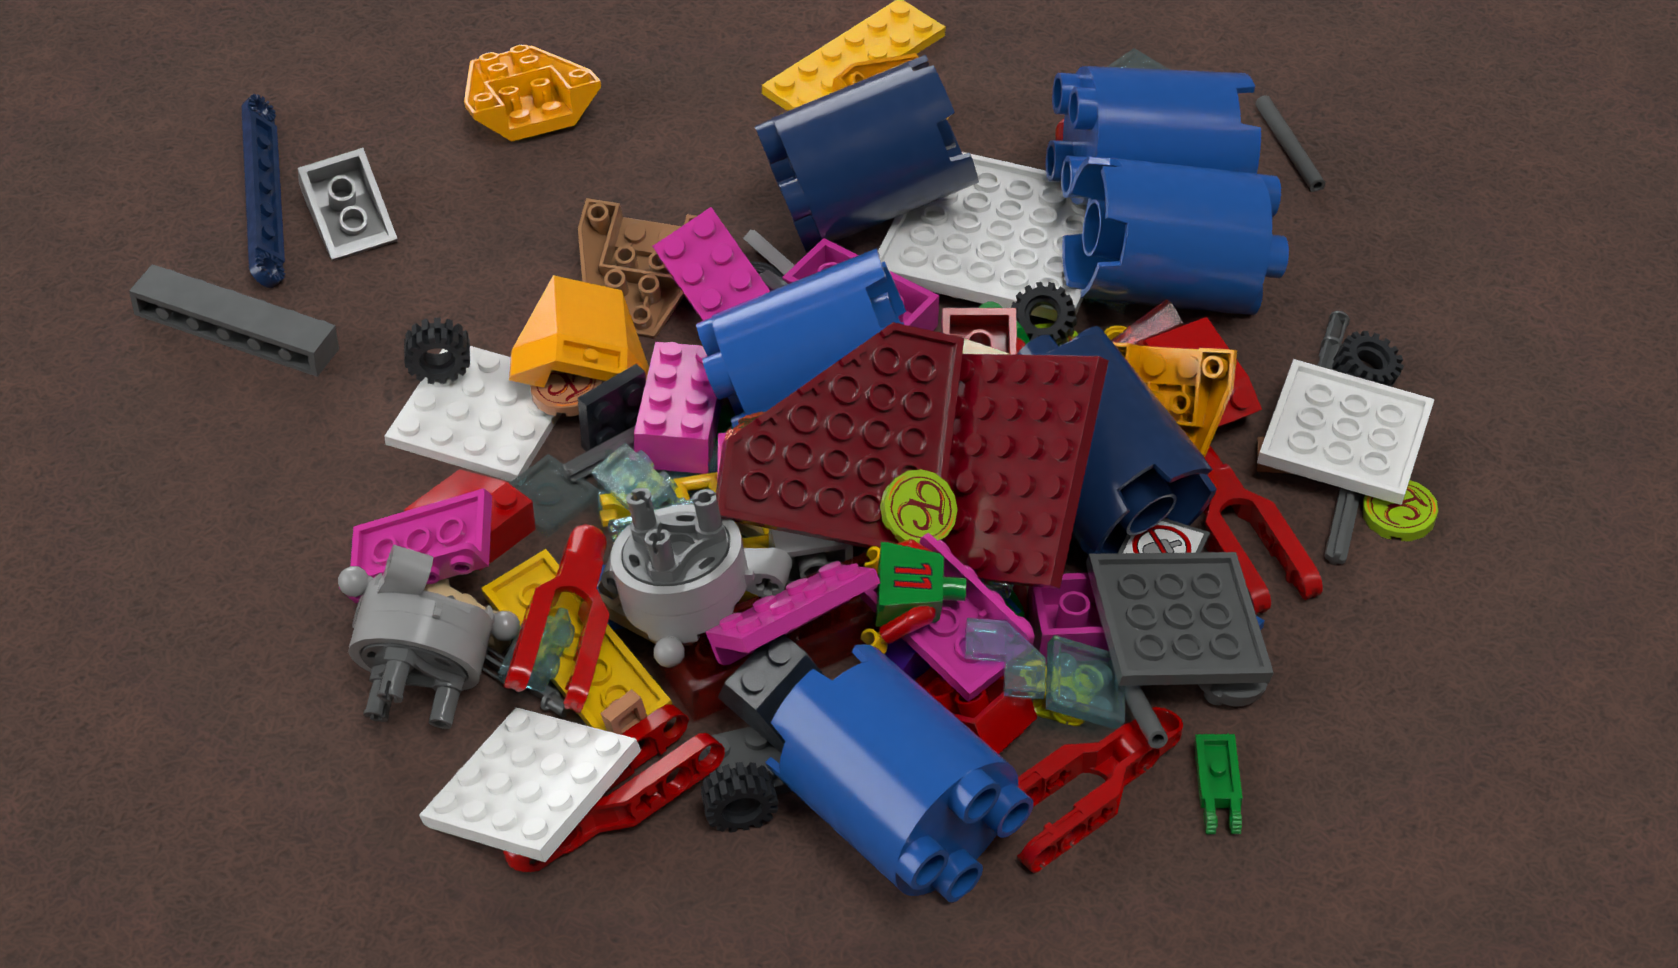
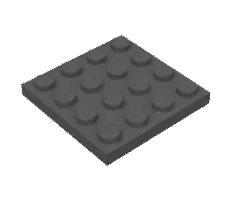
[1086,552,1274,686]

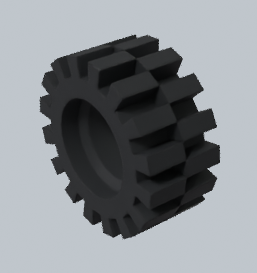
[1011,282,1077,345]
[404,318,470,384]
[1332,331,1404,387]
[700,762,779,833]

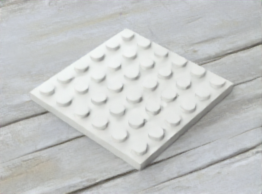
[878,152,1087,321]

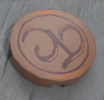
[531,370,603,417]

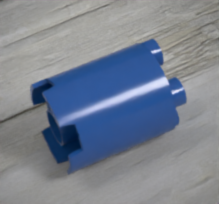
[1045,66,1261,205]
[1062,157,1289,315]
[696,248,906,431]
[765,644,1034,902]

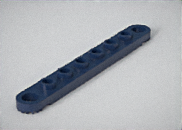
[241,94,286,288]

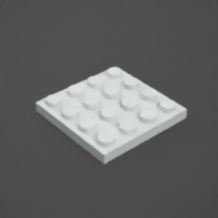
[384,346,562,484]
[1257,359,1434,505]
[419,708,641,862]

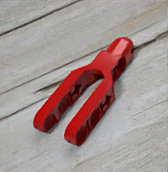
[1203,446,1323,615]
[504,524,610,714]
[503,704,725,872]
[1017,707,1183,873]

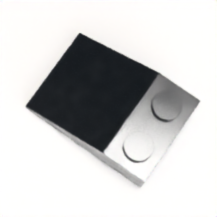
[717,634,825,753]

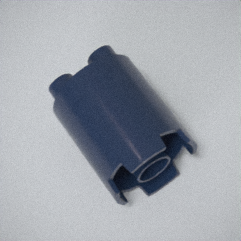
[755,55,979,252]
[1017,326,1217,555]

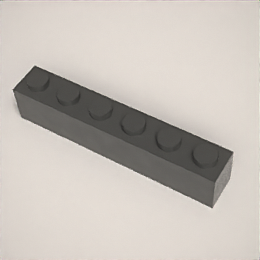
[129,264,339,377]

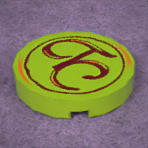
[880,469,958,543]
[1362,480,1438,541]

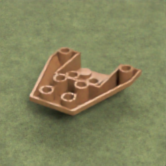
[578,198,721,338]

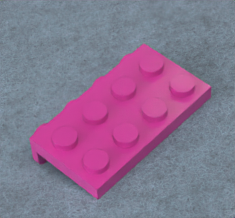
[339,488,492,603]
[860,533,1035,702]
[706,561,880,665]

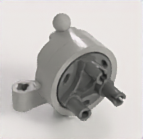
[601,488,792,668]
[338,545,520,729]

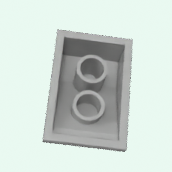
[298,148,398,261]

